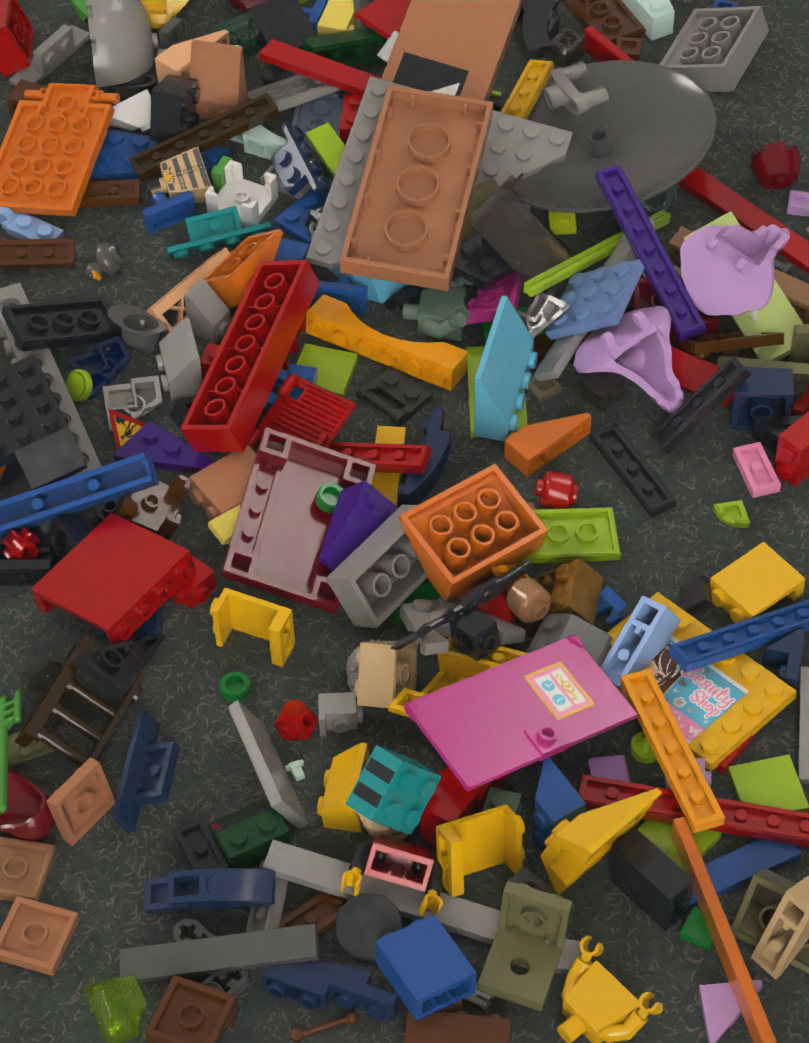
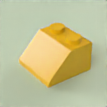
[317,743,370,833]

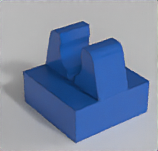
[596,585,633,627]

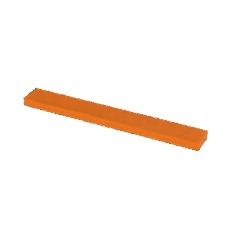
[671,817,777,1043]

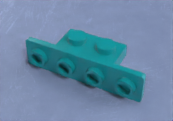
[166,206,272,259]

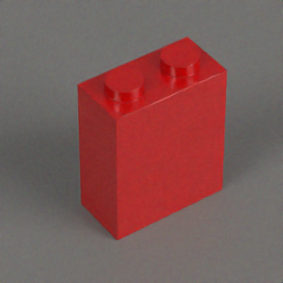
[774,412,809,487]

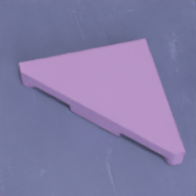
[698,980,762,1043]

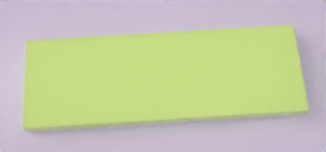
[683,211,803,361]

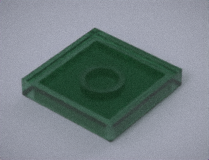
[206,11,258,59]

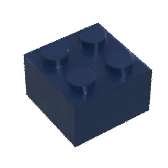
[730,367,794,430]

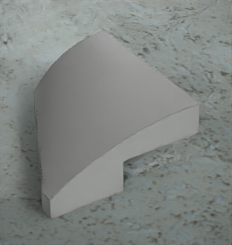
[102,375,163,434]

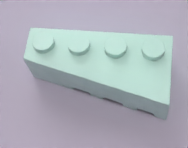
[621,0,675,41]

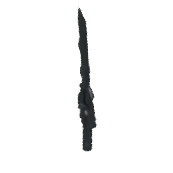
[391,559,533,650]

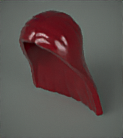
[0,768,55,840]

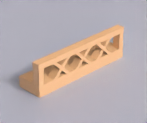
[146,247,230,335]

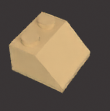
[354,641,418,708]

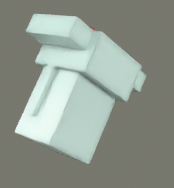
[285,759,305,782]

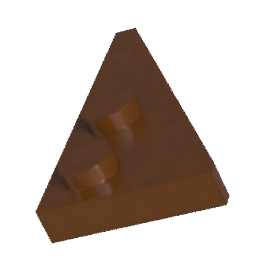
[672,332,784,358]

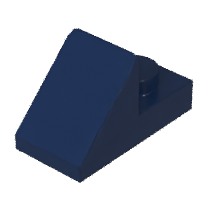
[762,629,805,690]

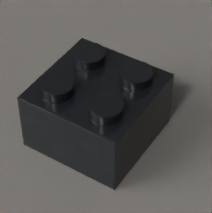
[150,75,200,142]

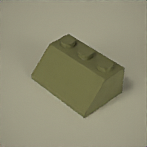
[731,867,809,974]

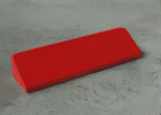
[671,347,731,406]

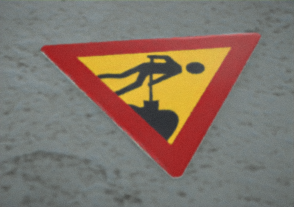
[108,408,146,450]

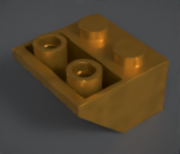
[525,558,604,628]

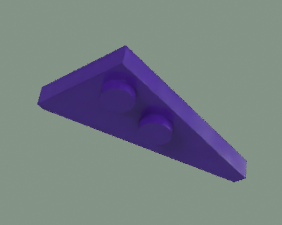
[113,421,216,472]

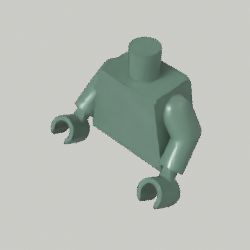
[403,277,473,341]

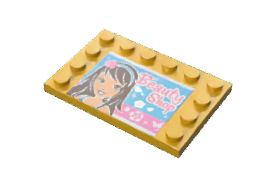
[599,592,796,772]

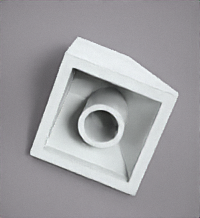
[109,89,151,132]

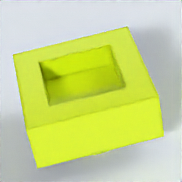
[548,210,577,235]

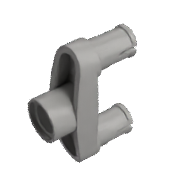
[543,61,609,116]

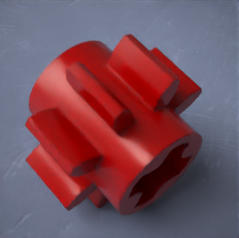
[2,527,40,560]

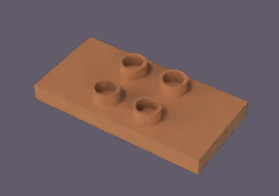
[340,85,493,291]

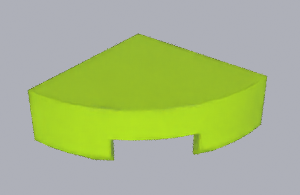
[713,500,750,528]

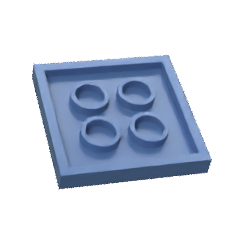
[545,259,645,340]

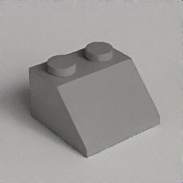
[156,318,203,401]

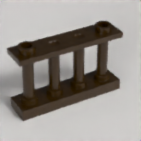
[14,635,145,767]

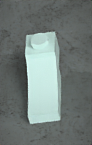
[229,125,288,160]

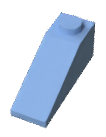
[600,595,681,689]

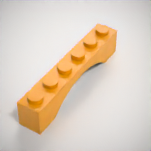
[306,294,468,391]

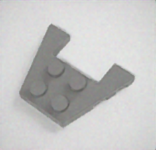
[399,596,526,656]

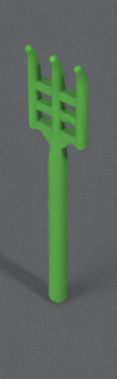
[0,688,23,814]

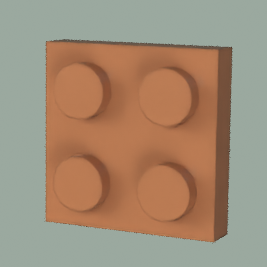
[46,757,116,846]
[0,896,79,976]

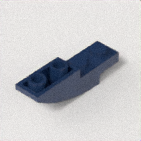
[398,407,451,505]
[144,868,276,914]
[261,962,399,1021]

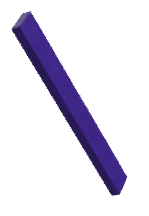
[595,165,706,341]

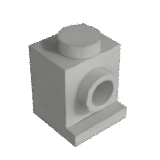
[318,692,363,736]

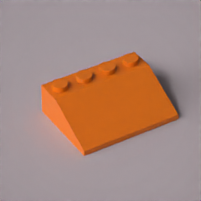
[398,464,549,602]

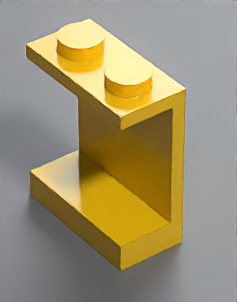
[710,542,806,623]
[210,588,295,667]
[436,804,525,898]

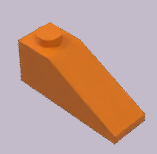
[504,413,592,477]

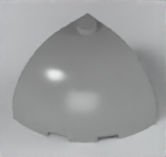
[86,0,159,87]

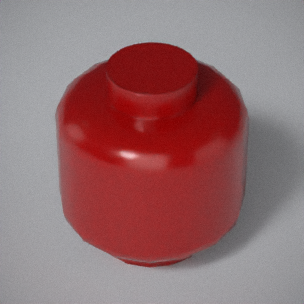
[534,471,579,509]

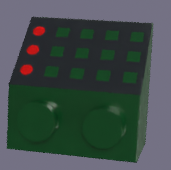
[207,799,291,869]

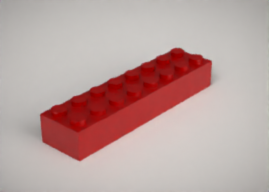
[180,260,320,452]

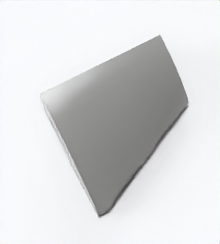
[517,292,570,338]

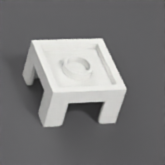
[205,160,278,228]

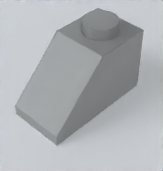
[184,278,231,344]

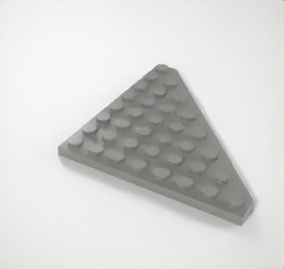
[306,76,573,269]

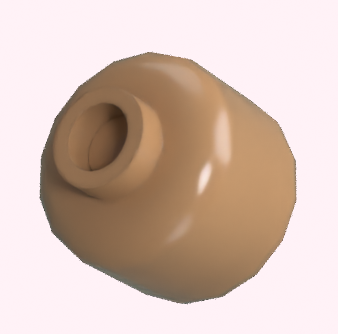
[506,578,552,623]

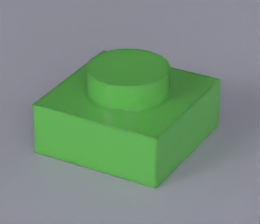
[211,156,233,192]

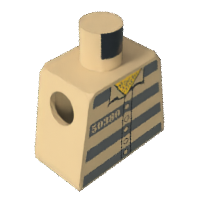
[148,147,211,203]

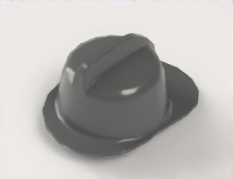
[107,304,167,353]

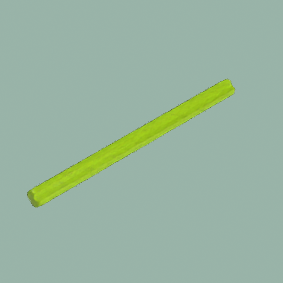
[523,209,671,297]

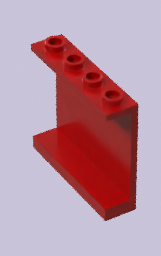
[31,513,196,647]

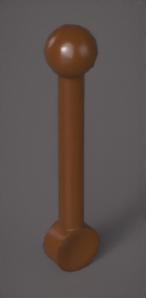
[290,1011,359,1042]

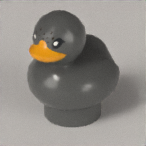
[85,242,128,281]

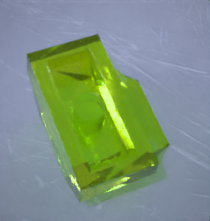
[83,975,147,1043]

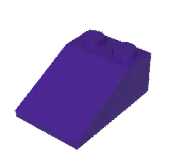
[319,480,398,571]

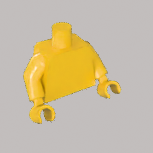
[557,936,663,1043]

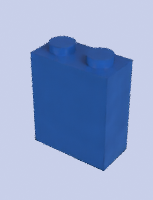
[375,914,477,1021]

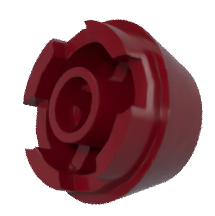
[750,141,802,190]

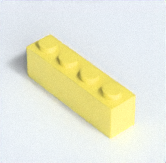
[317,0,356,36]

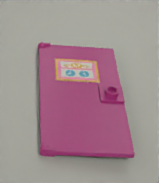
[404,635,638,792]

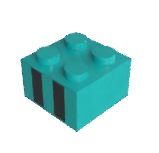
[345,745,442,835]

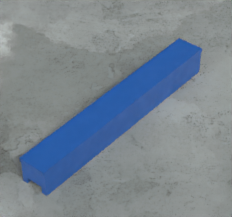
[0,452,159,538]

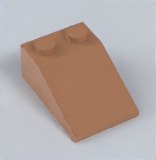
[190,40,247,119]

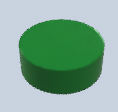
[315,483,343,513]
[219,672,251,702]

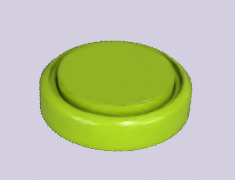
[66,369,93,402]

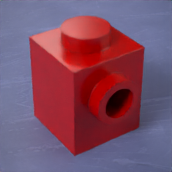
[171,556,216,610]

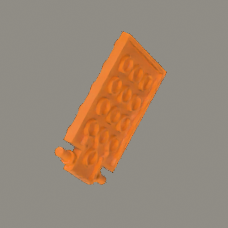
[0,83,120,217]

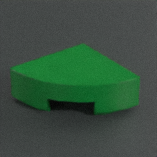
[680,906,713,951]

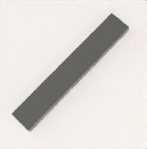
[119,924,319,985]

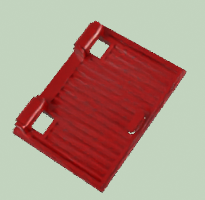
[247,374,357,449]

